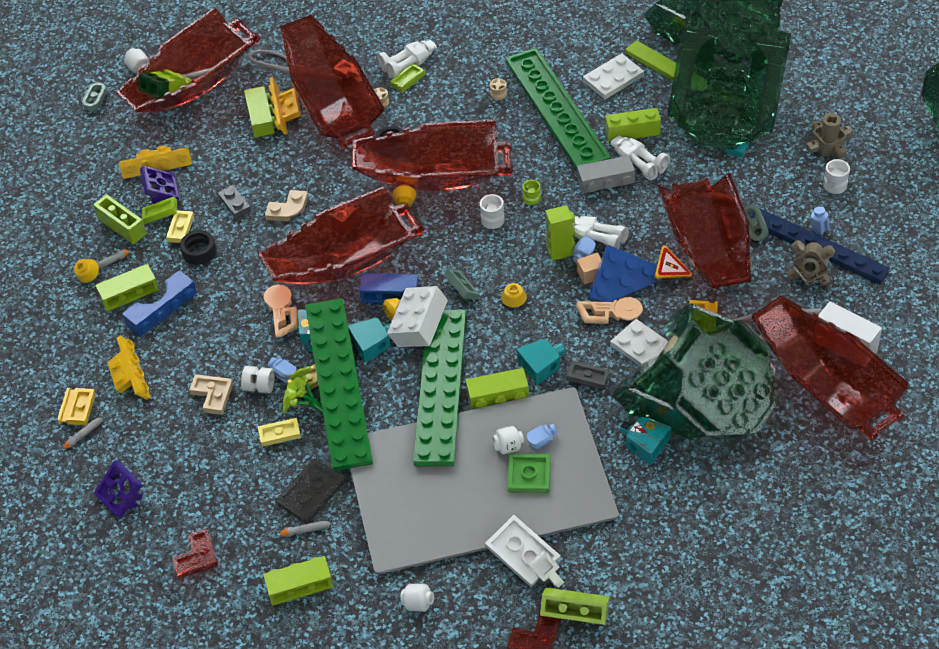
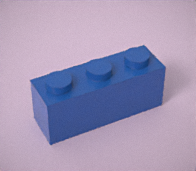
[359,273,419,303]

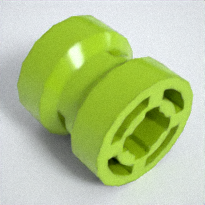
[522,180,541,205]

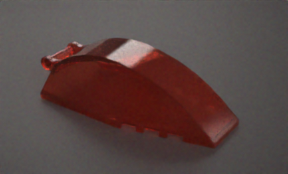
[117,7,260,113]
[280,15,385,149]
[352,119,513,191]
[657,173,751,289]
[258,186,425,285]
[752,295,909,441]

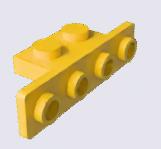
[268,77,301,135]
[119,145,192,179]
[107,336,151,400]

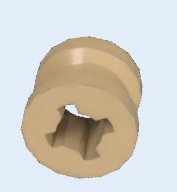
[490,78,507,100]
[371,88,389,109]

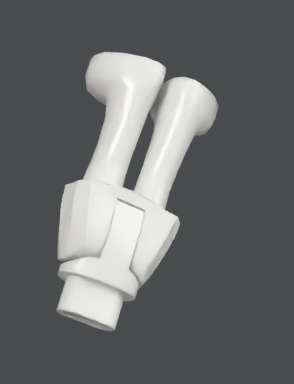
[377,40,437,78]
[610,135,670,180]
[573,216,629,249]

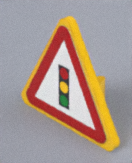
[655,245,692,279]

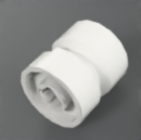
[823,159,850,194]
[480,194,504,229]
[241,366,275,394]

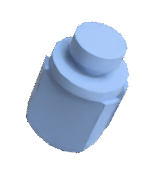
[811,207,830,235]
[573,237,596,263]
[268,357,296,383]
[527,423,558,450]

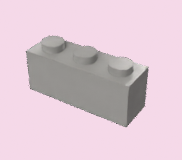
[577,155,635,193]

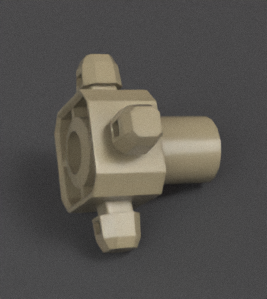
[806,113,852,158]
[787,240,835,286]

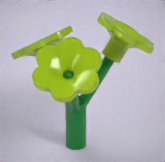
[283,366,323,414]

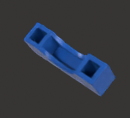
[122,270,197,337]

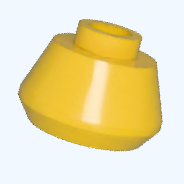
[392,185,417,208]
[74,259,99,283]
[501,283,527,308]
[382,298,401,322]

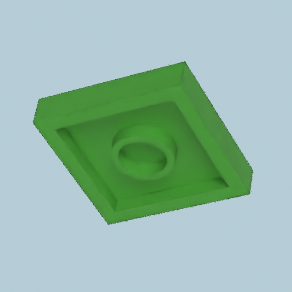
[508,454,550,493]

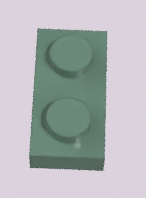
[444,268,480,300]

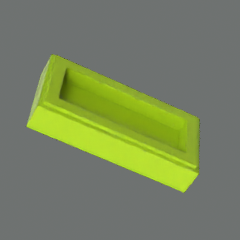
[390,63,426,93]
[142,197,177,224]

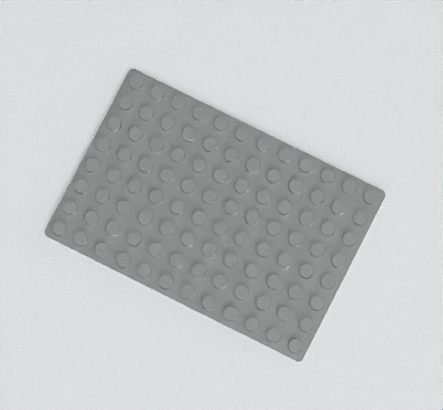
[350,387,619,574]

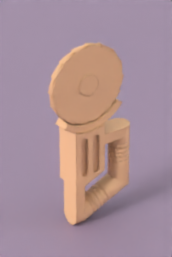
[264,285,299,338]
[576,297,643,324]

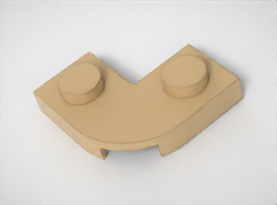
[265,190,308,221]

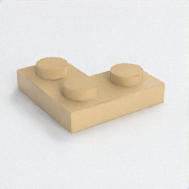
[190,374,233,415]

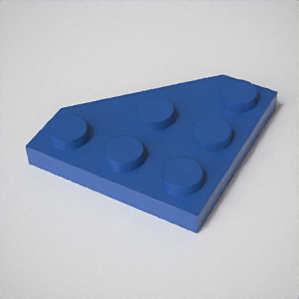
[588,245,657,302]

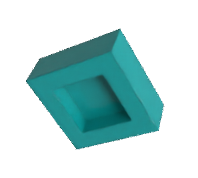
[726,138,749,158]

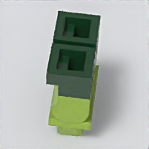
[138,69,192,99]

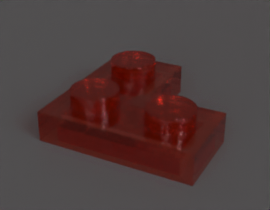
[172,528,219,579]
[507,615,561,649]

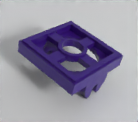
[140,165,180,204]
[94,460,143,518]

